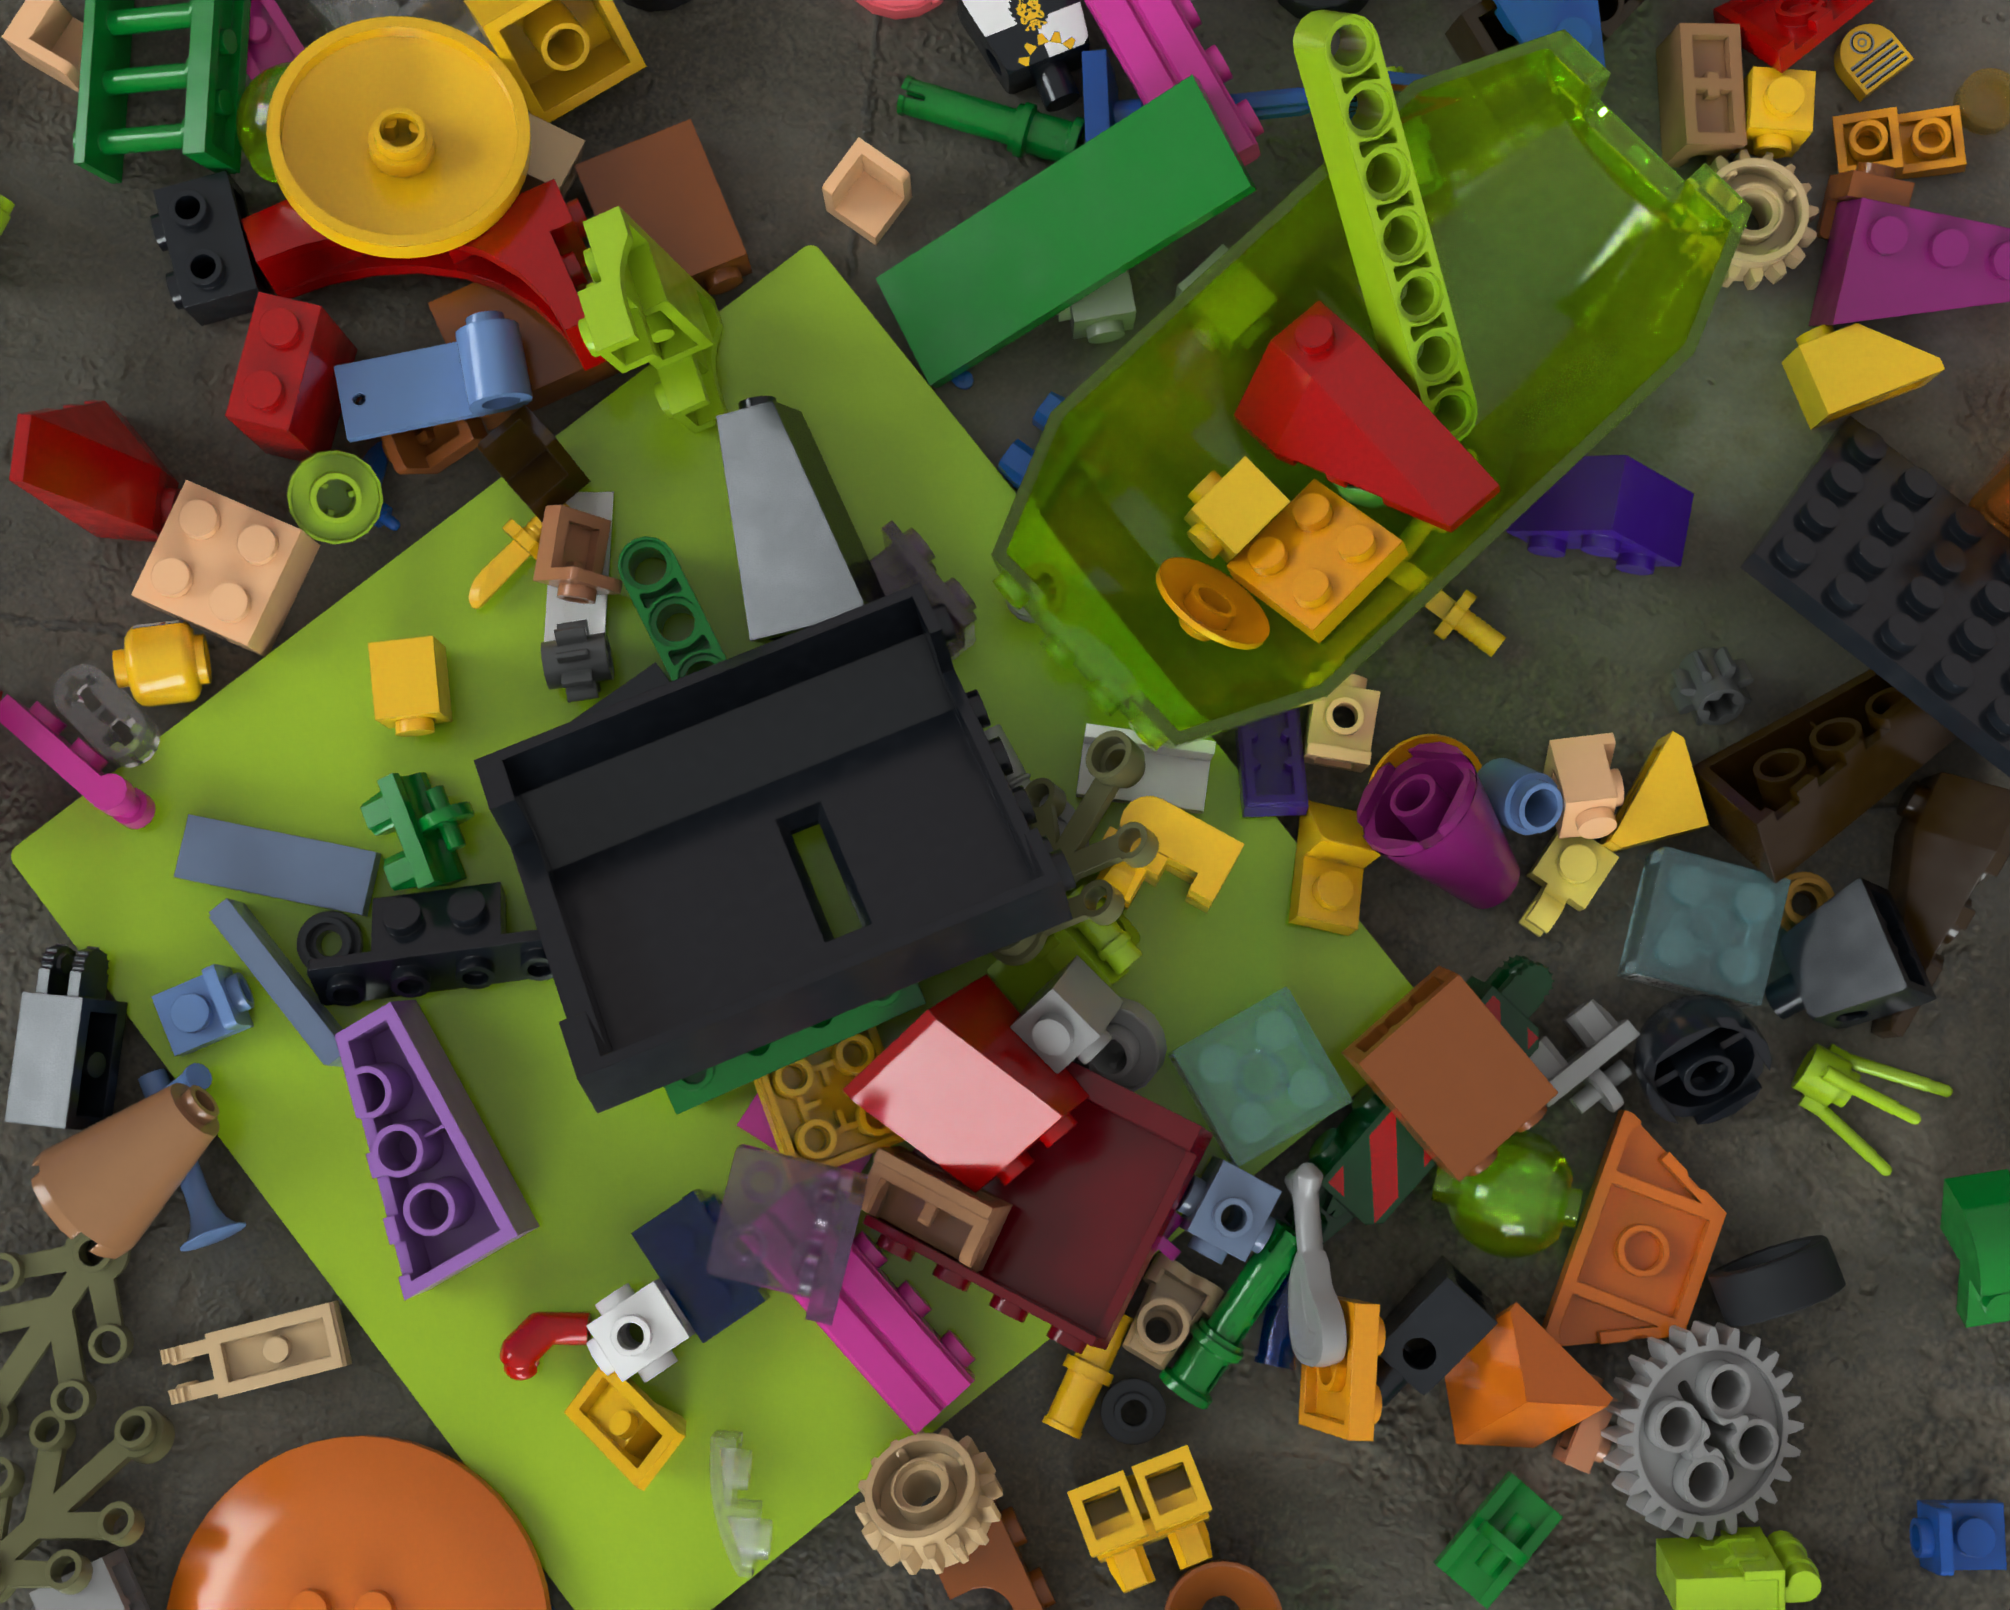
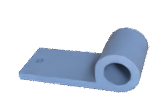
[334,311,533,443]

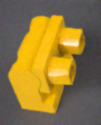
[1096,796,1245,913]
[1067,1445,1213,1593]

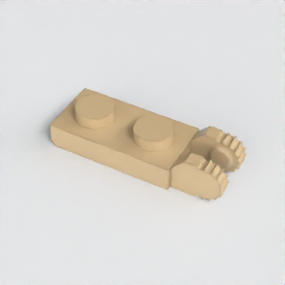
[159,1300,352,1405]

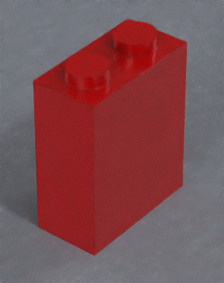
[225,292,357,461]

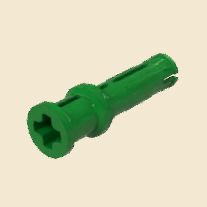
[897,75,1085,162]
[1159,1219,1297,1409]

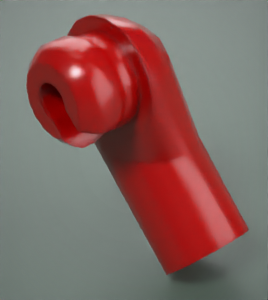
[499,1312,592,1381]

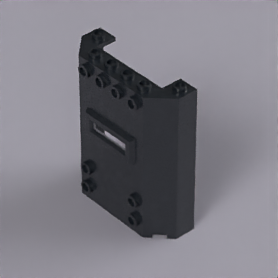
[474,583,1076,1113]

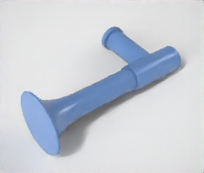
[138,1063,246,1251]

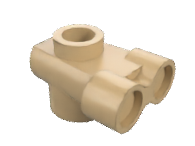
[1122,1253,1225,1370]

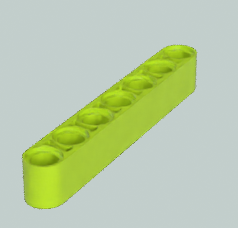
[1293,9,1478,441]

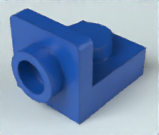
[1909,1499,2007,1576]

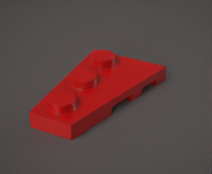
[1713,0,1874,73]

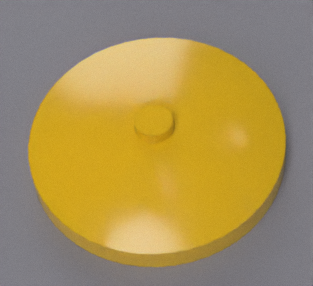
[266,16,531,258]

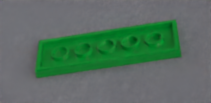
[875,75,1257,388]

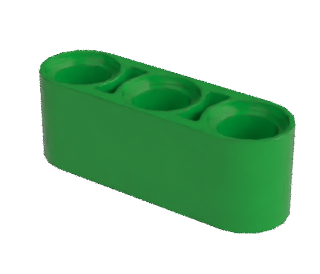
[618,536,727,681]

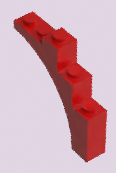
[241,179,607,371]

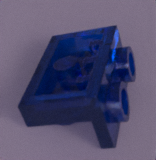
[631,1189,772,1343]

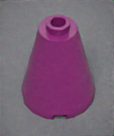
[1357,742,1520,909]

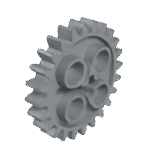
[1601,1320,1804,1540]

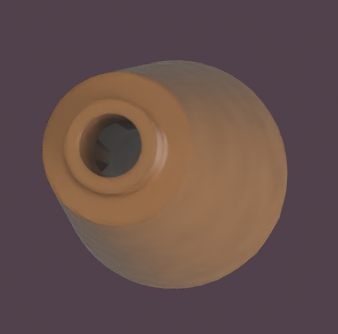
[31,1083,219,1259]

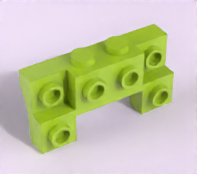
[577,206,728,434]

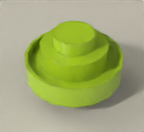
[286,449,383,544]

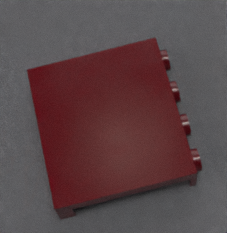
[863,1061,1213,1354]

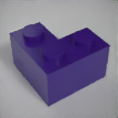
[1504,455,1694,575]

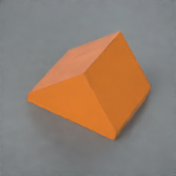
[1445,1302,1613,1448]

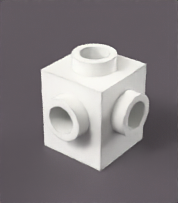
[586,1277,697,1383]

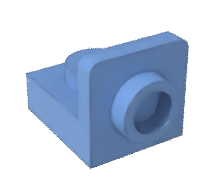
[151,964,254,1057]

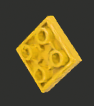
[753,1026,905,1184]

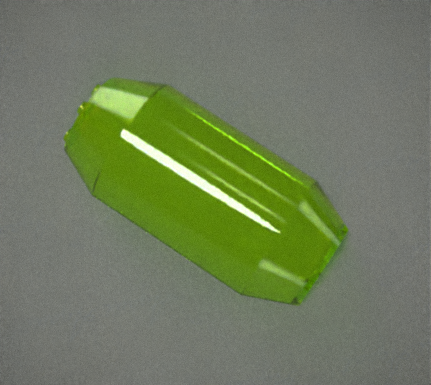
[991,29,1753,752]

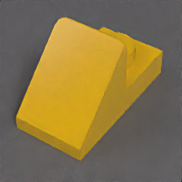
[1288,800,1381,936]
[564,1367,686,1491]

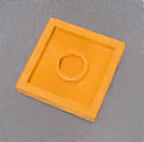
[1226,478,1409,644]
[1298,1296,1386,1441]

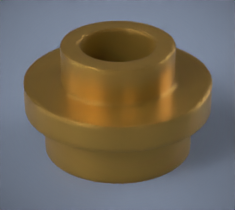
[1770,872,1835,932]

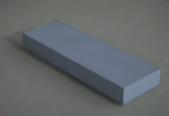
[174,814,381,917]
[209,898,343,1067]

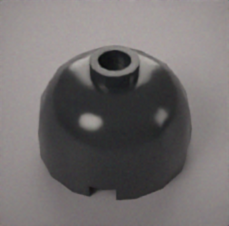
[1633,994,1772,1125]

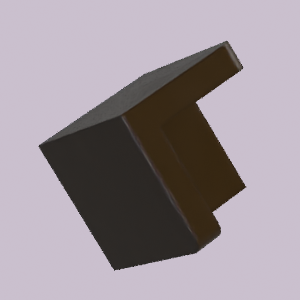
[478,404,591,522]

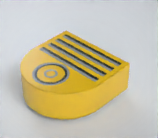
[1834,24,1914,102]

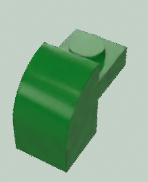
[1940,1169,2010,1328]

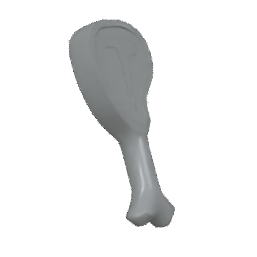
[1284,1162,1347,1367]

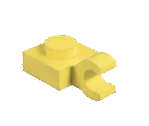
[1518,831,1619,937]

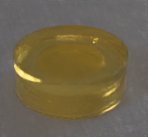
[1953,68,2010,135]

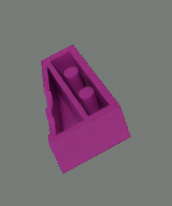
[1808,198,2010,326]

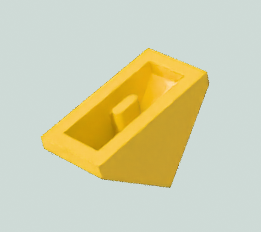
[1599,731,1709,852]

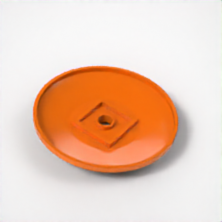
[166,1435,552,1610]

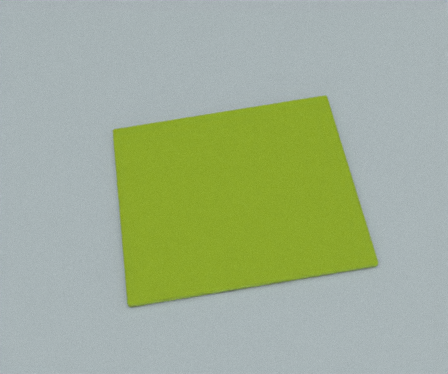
[11,245,1413,1610]

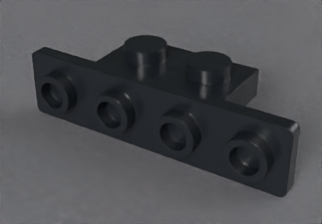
[307,882,553,1006]

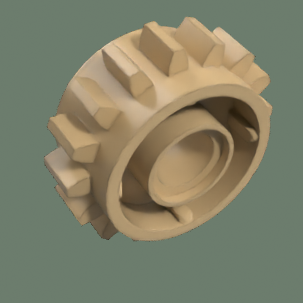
[1676,149,1819,290]
[855,1428,1003,1575]

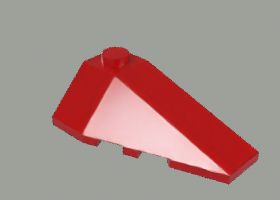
[1234,300,1501,533]
[9,400,181,542]

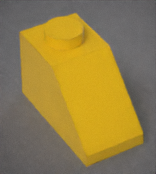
[1781,323,1945,430]

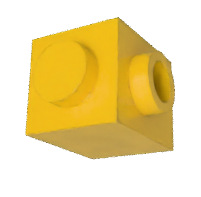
[1733,66,1816,159]
[1183,456,1290,564]
[368,636,453,737]

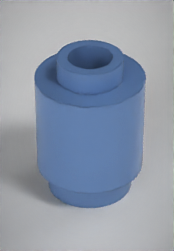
[1477,758,1563,835]

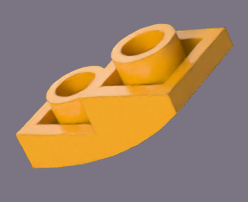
[1832,105,1967,179]

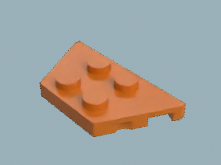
[1542,1110,1727,1347]

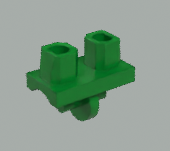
[360,772,474,891]
[1433,1471,1563,1609]

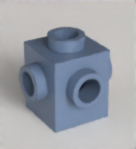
[1176,1156,1282,1265]

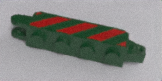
[1284,955,1554,1244]

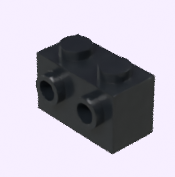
[150,170,270,326]

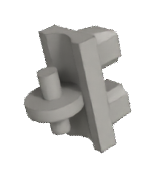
[1530,999,1640,1114]

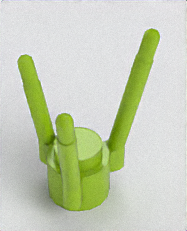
[1791,1043,1953,1176]

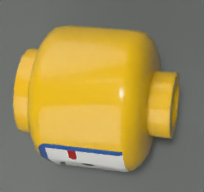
[112,620,212,707]

